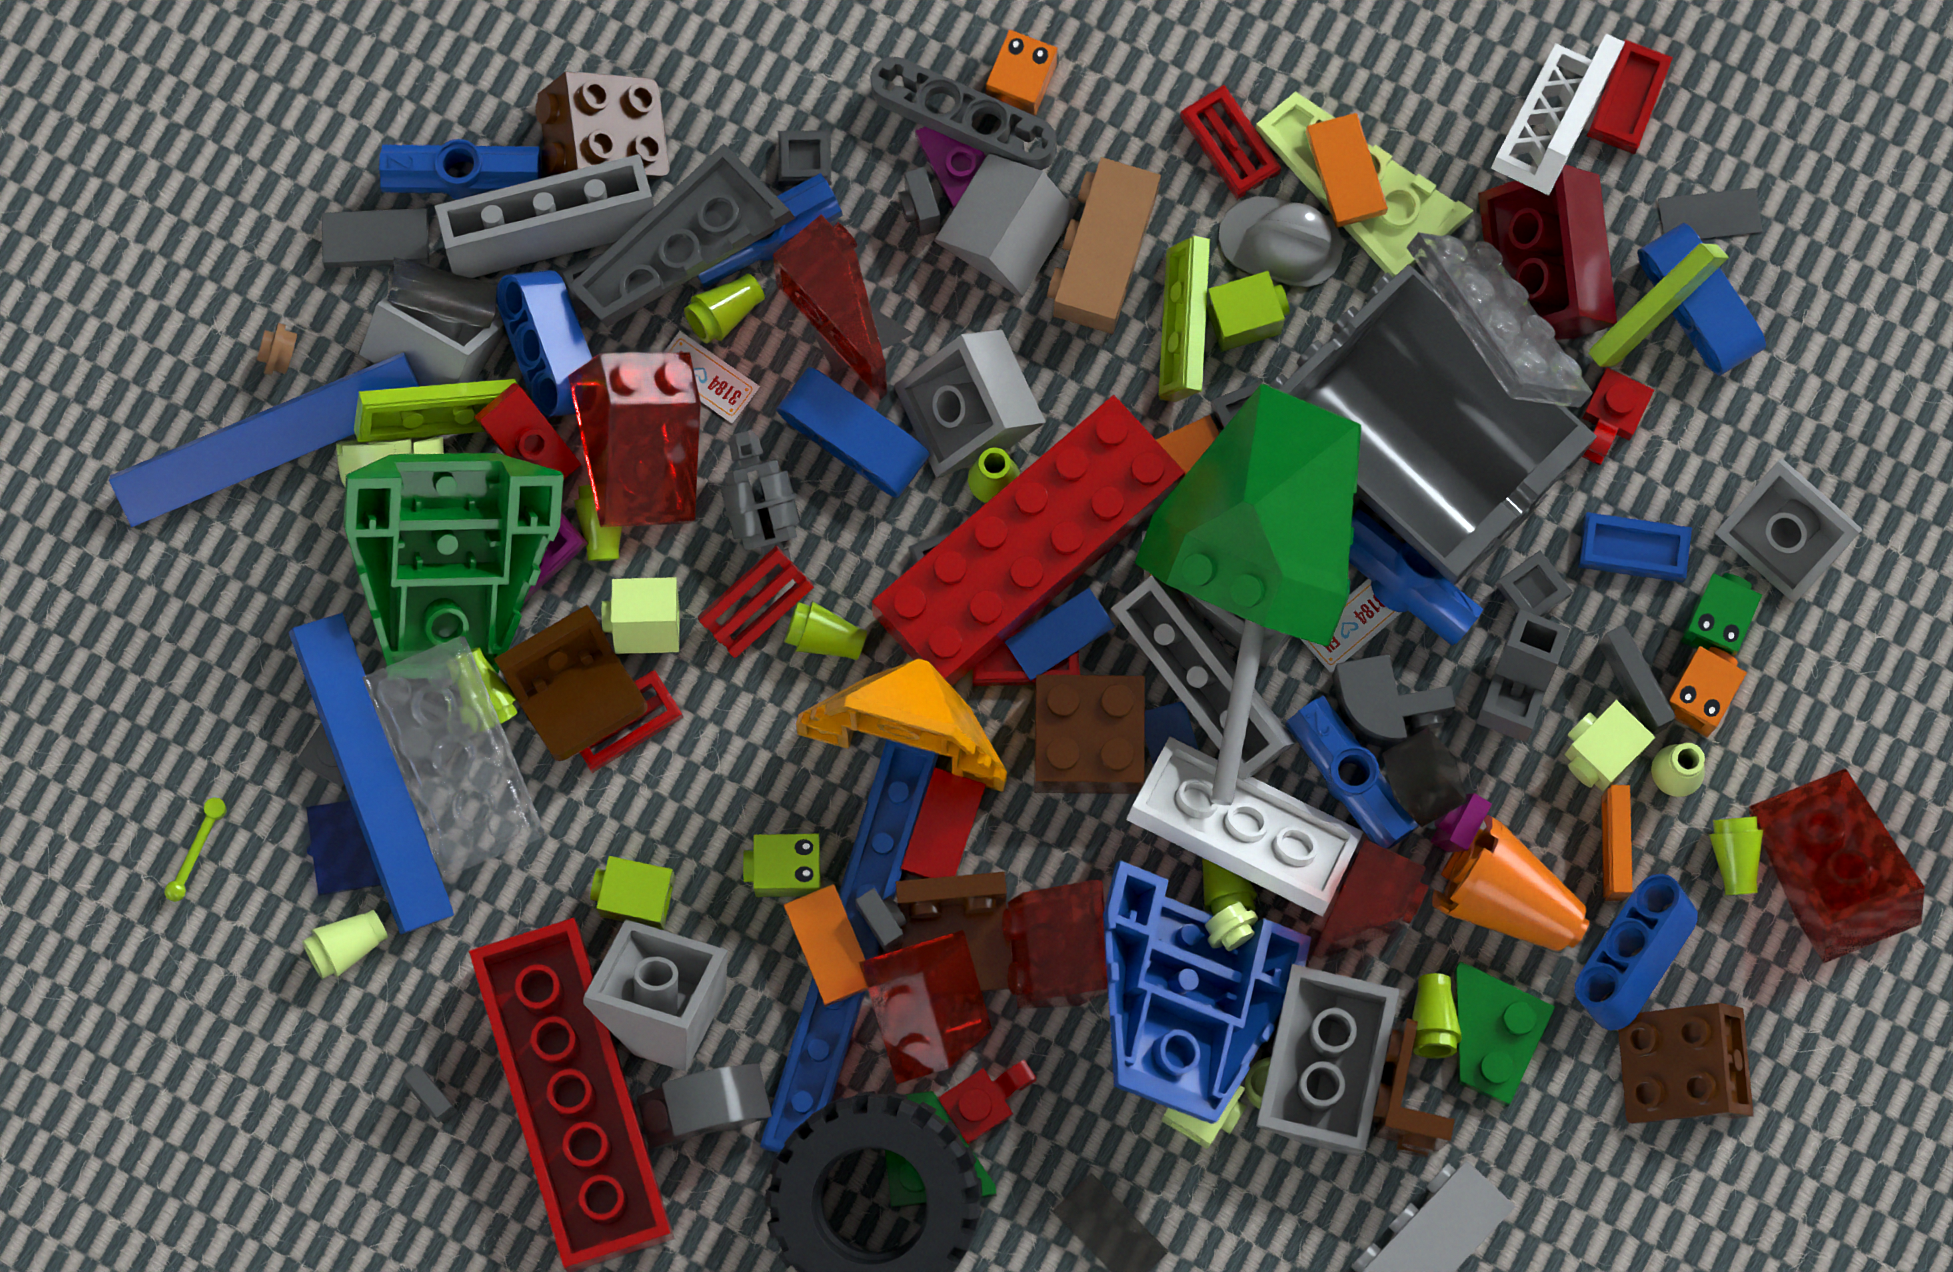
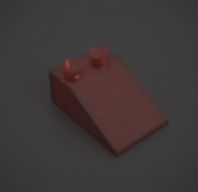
[773,214,887,400]
[568,352,701,527]
[1749,768,1925,963]

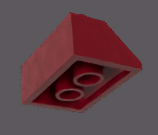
[1478,165,1617,344]

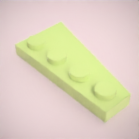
[1255,91,1474,277]

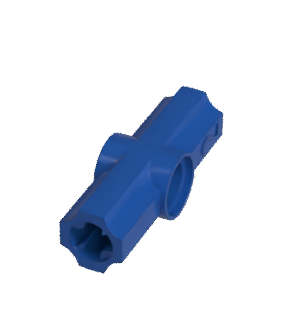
[379,139,542,199]
[697,173,843,289]
[1349,508,1483,646]
[1285,695,1420,854]

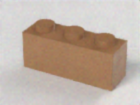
[1047,157,1161,334]

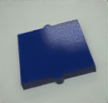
[306,800,382,896]

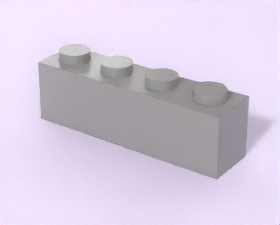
[435,154,654,282]
[1111,575,1297,779]
[1351,1160,1516,1272]

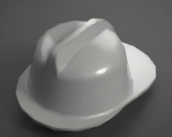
[1219,196,1343,288]

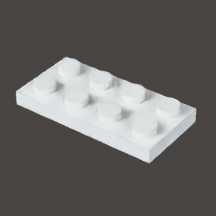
[1126,737,1363,917]

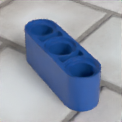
[1637,223,1766,376]
[496,270,602,418]
[776,367,931,498]
[1575,874,1698,1030]

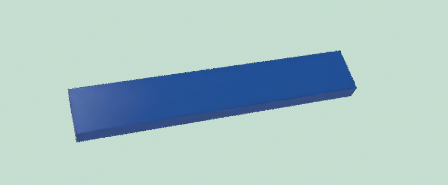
[109,352,420,527]
[288,613,455,935]

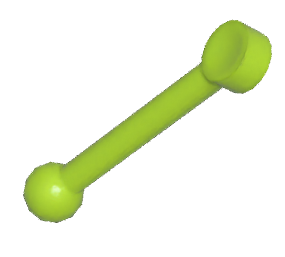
[164,797,227,902]

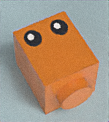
[986,29,1058,116]
[1667,646,1747,738]

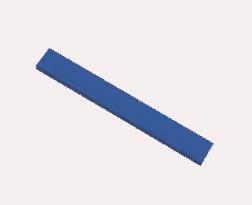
[760,739,939,1154]

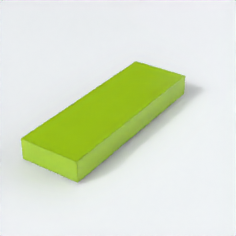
[1159,236,1210,402]
[1588,243,1729,367]
[354,379,517,442]

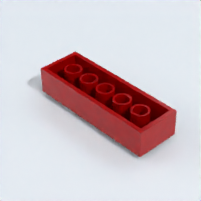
[872,394,1185,687]
[469,917,675,1272]

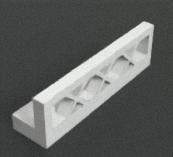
[1491,34,1625,195]

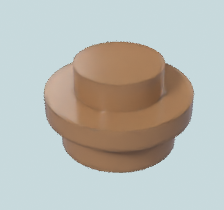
[256,323,297,376]

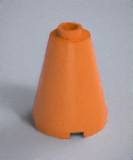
[1432,815,1589,952]

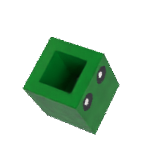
[1679,573,1762,657]

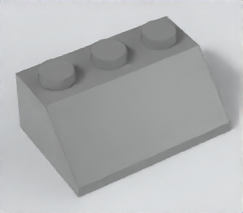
[1256,964,1400,1157]

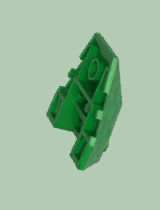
[1134,383,1361,647]
[343,453,564,679]

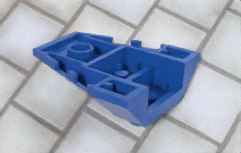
[1103,861,1311,1124]

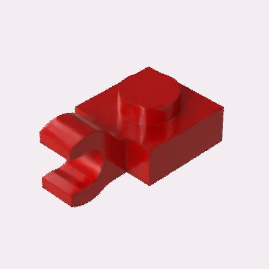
[1582,367,1654,466]
[938,1059,1037,1145]

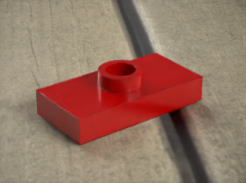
[474,383,582,480]

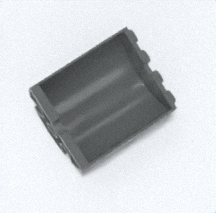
[1269,264,1597,585]

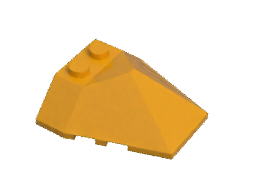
[796,659,1007,792]

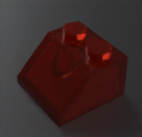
[1312,840,1429,959]
[1002,880,1108,1009]
[858,930,992,1085]

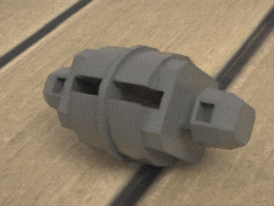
[720,430,801,580]

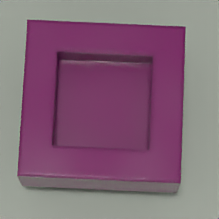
[1431,793,1492,853]

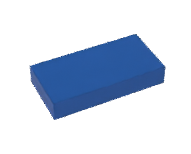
[1578,512,1692,583]

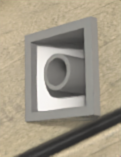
[934,153,1076,298]
[1715,458,1862,604]

